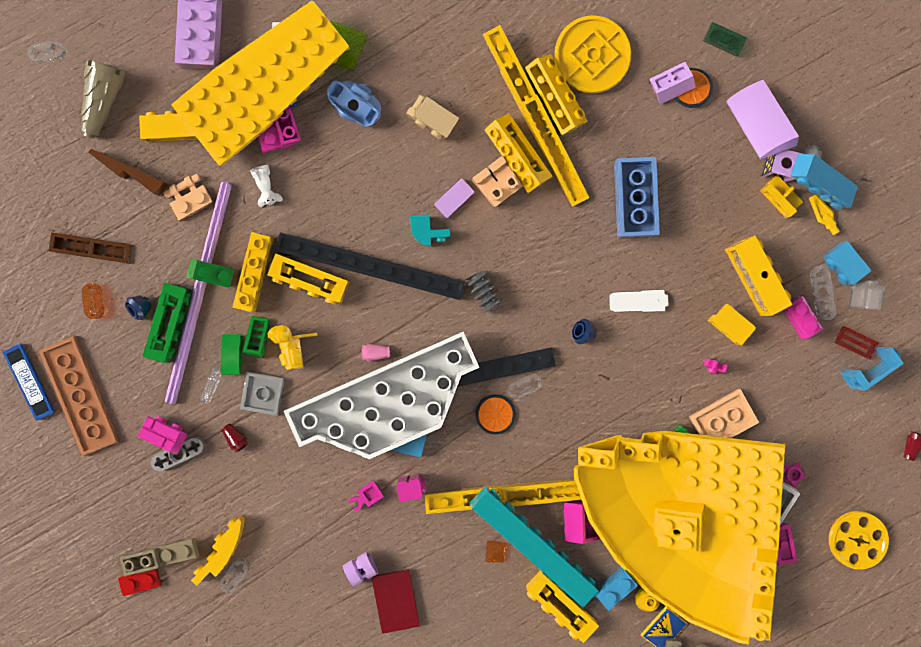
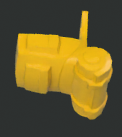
[267,325,318,370]

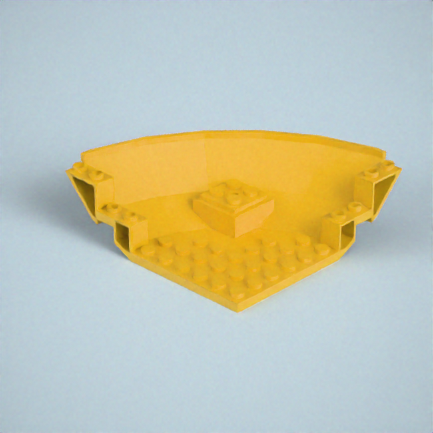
[574,431,786,645]

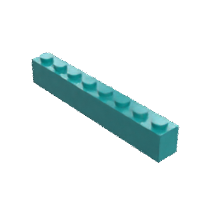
[470,486,599,607]

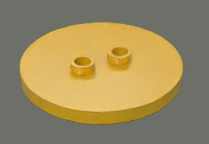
[554,16,631,94]

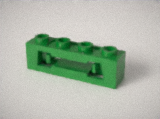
[142,283,192,363]

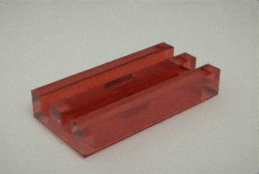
[834,326,879,360]

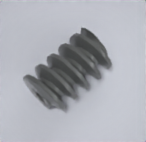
[465,271,502,314]

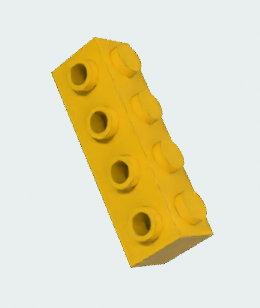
[525,54,588,135]

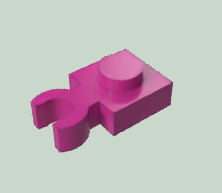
[703,358,728,375]
[348,480,384,512]

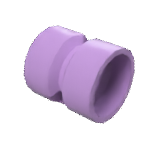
[343,551,378,587]

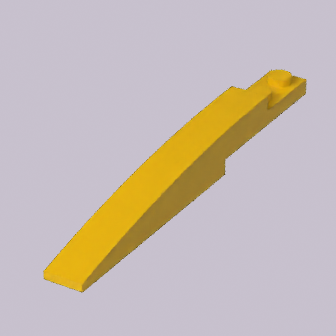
[483,25,589,207]
[424,479,582,514]

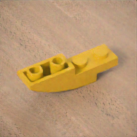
[191,515,245,586]

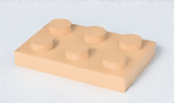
[689,389,759,438]

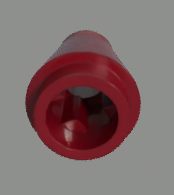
[221,424,248,453]
[903,431,921,461]

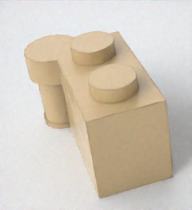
[406,95,459,139]

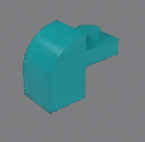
[410,215,450,247]

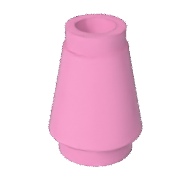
[362,343,390,362]

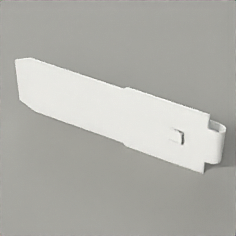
[610,290,669,312]

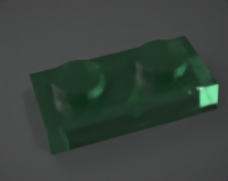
[703,22,747,57]

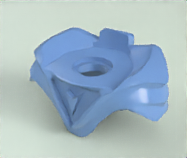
[327,80,381,127]

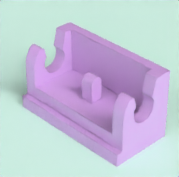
[650,62,696,104]

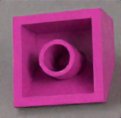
[564,500,600,544]

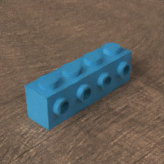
[791,154,858,209]

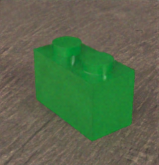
[186,258,234,288]

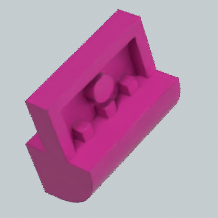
[257,105,301,153]

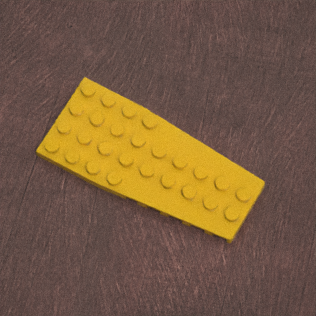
[171,1,350,167]

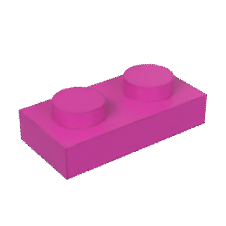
[777,523,797,566]

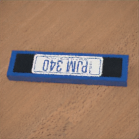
[2,344,55,421]

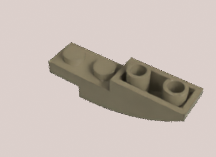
[120,537,200,576]

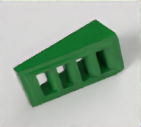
[243,316,270,359]

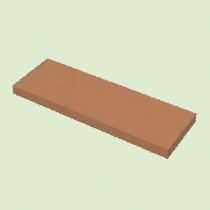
[38,336,119,456]

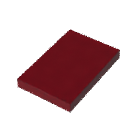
[371,569,420,634]

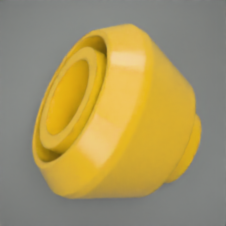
[635,588,661,612]

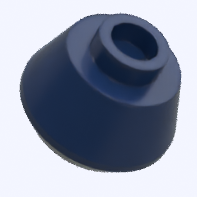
[125,295,151,320]
[572,319,597,344]

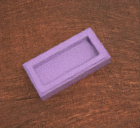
[434,178,475,218]

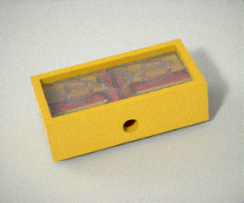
[725,236,792,316]

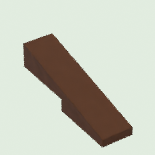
[88,149,169,196]
[49,232,131,263]

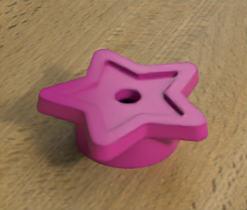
[783,463,806,487]

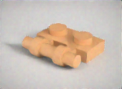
[163,174,214,221]

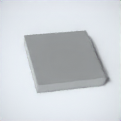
[240,371,285,416]

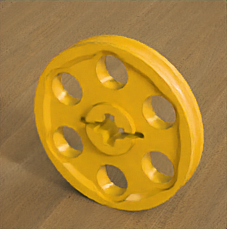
[829,511,889,570]

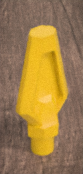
[809,194,840,235]

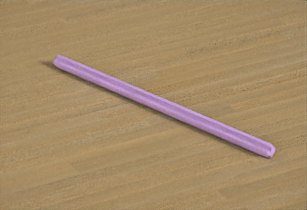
[165,182,232,404]

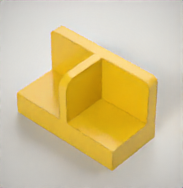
[760,175,803,218]
[708,304,756,346]

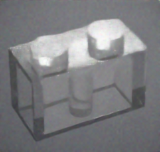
[848,280,886,310]

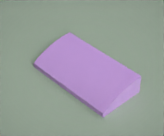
[727,80,799,160]

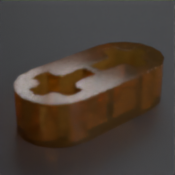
[82,283,104,319]

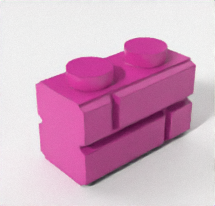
[783,296,823,339]
[138,415,187,455]
[396,474,427,502]

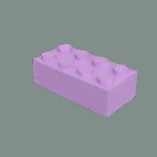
[175,0,222,70]

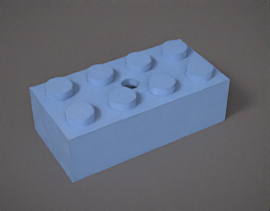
[614,157,660,238]

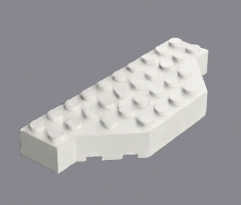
[284,332,479,459]

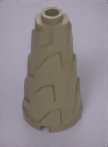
[80,60,126,139]

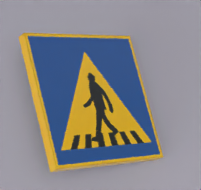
[641,606,688,647]

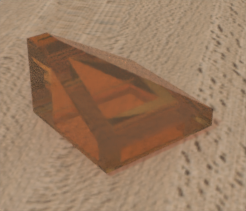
[485,540,506,562]

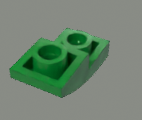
[220,334,243,375]

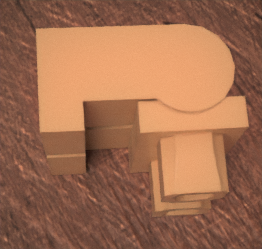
[472,156,523,207]

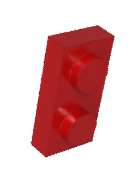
[118,569,162,596]

